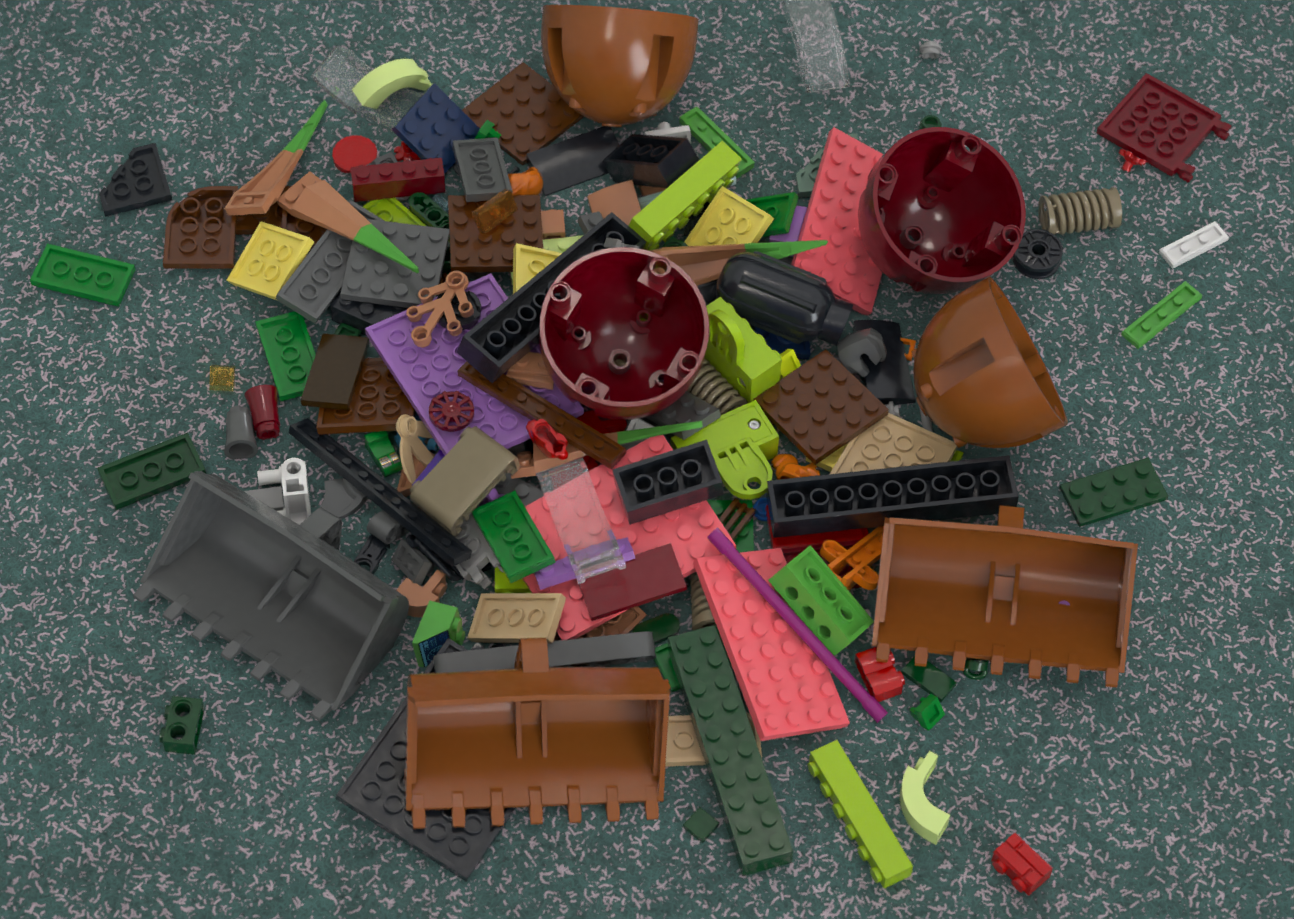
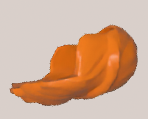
[508,167,543,196]

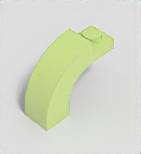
[352,59,432,109]
[900,751,950,845]

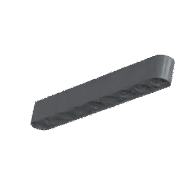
[433,631,656,673]

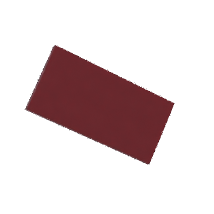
[577,543,687,621]

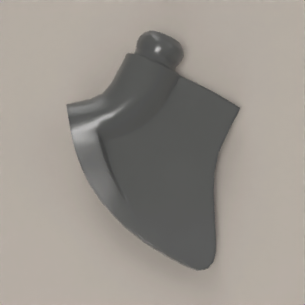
[320,478,368,519]

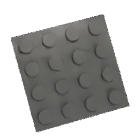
[341,219,450,308]

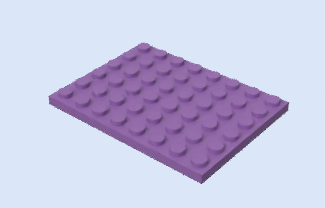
[365,273,584,456]

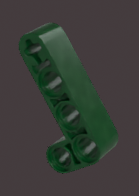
[409,192,451,274]

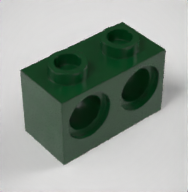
[160,696,205,755]

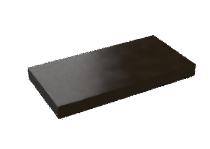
[301,333,370,410]

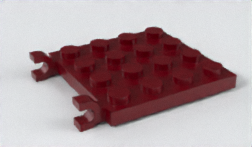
[1097,73,1232,183]

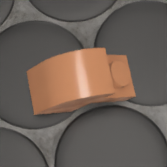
[396,569,447,617]

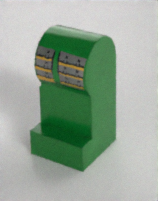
[364,431,403,478]

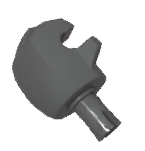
[834,328,887,377]

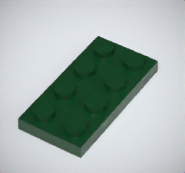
[97,432,206,510]
[1060,458,1169,527]

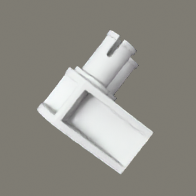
[257,458,311,525]

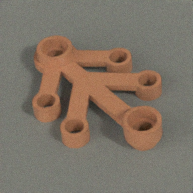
[406,271,474,348]

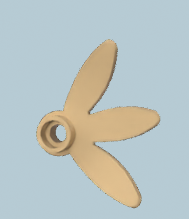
[396,414,434,484]

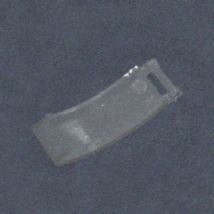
[780,0,850,93]
[311,46,422,134]
[536,458,626,584]

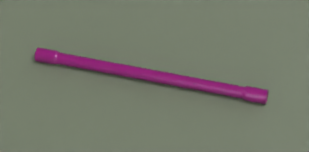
[707,528,888,723]

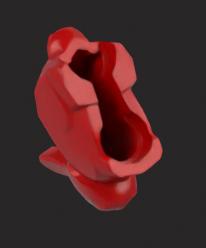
[526,419,569,460]

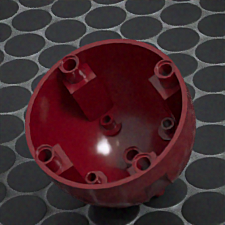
[858,127,1026,294]
[539,247,709,420]

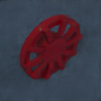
[429,391,474,432]

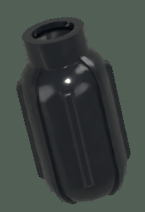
[715,251,854,346]

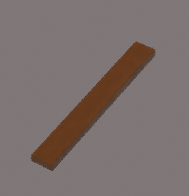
[457,361,626,469]

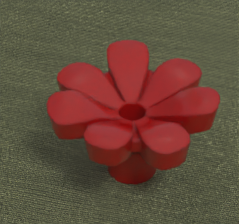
[394,141,420,162]
[1119,149,1147,172]

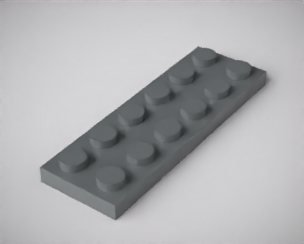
[276,200,384,324]

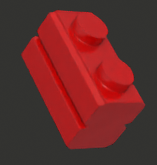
[992,833,1053,896]

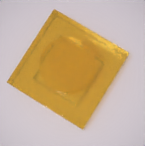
[209,365,235,391]

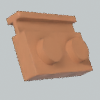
[506,352,554,390]

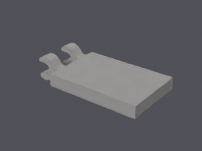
[456,508,504,589]

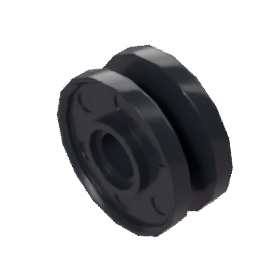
[1013,229,1063,279]

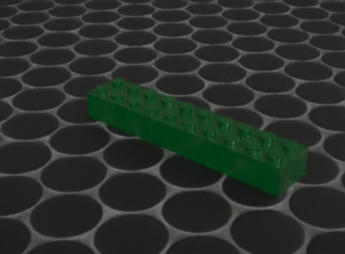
[668,625,793,876]

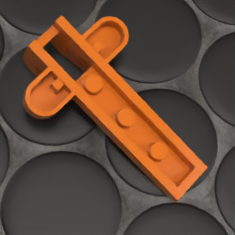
[820,526,884,591]

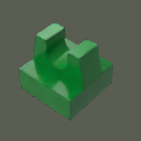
[475,120,501,140]
[909,694,945,731]

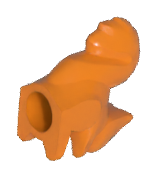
[771,454,820,480]

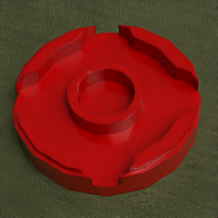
[332,135,378,173]

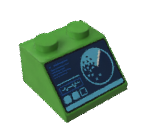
[412,600,465,667]

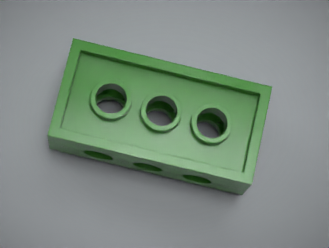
[768,545,874,656]

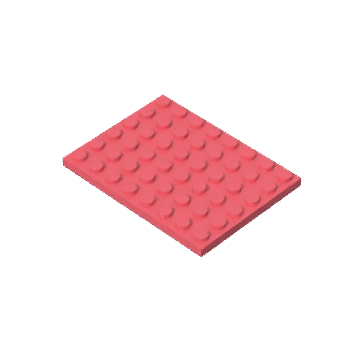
[522,435,736,641]

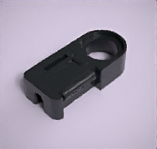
[354,534,390,575]

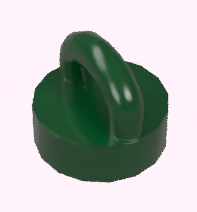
[963,657,989,680]

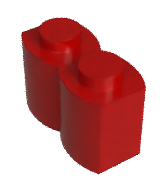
[854,646,905,702]

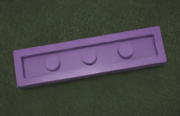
[534,537,635,590]

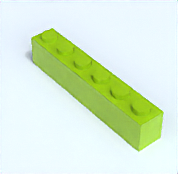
[807,740,913,888]

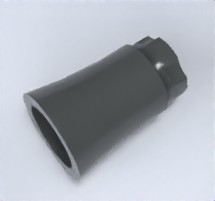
[224,405,258,460]

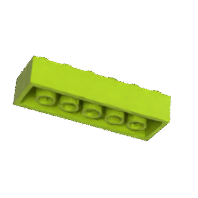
[628,141,742,251]

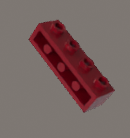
[350,158,445,202]

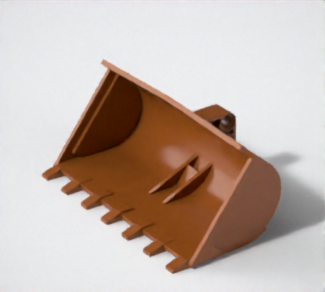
[872,505,1138,688]
[404,637,670,829]

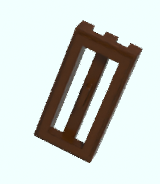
[719,498,756,541]

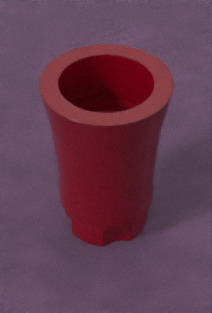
[244,384,280,440]

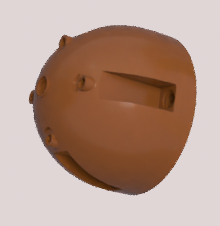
[541,5,699,127]
[911,277,1068,448]

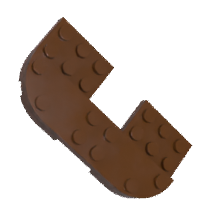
[163,186,327,269]

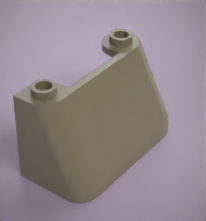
[410,426,521,537]

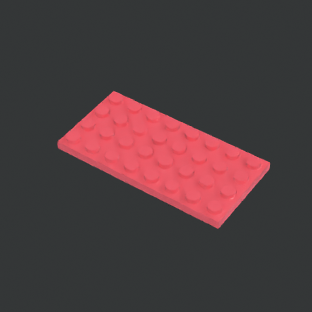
[791,127,883,315]
[693,548,850,741]

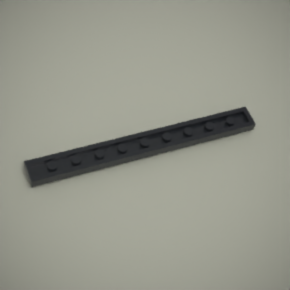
[288,418,472,567]

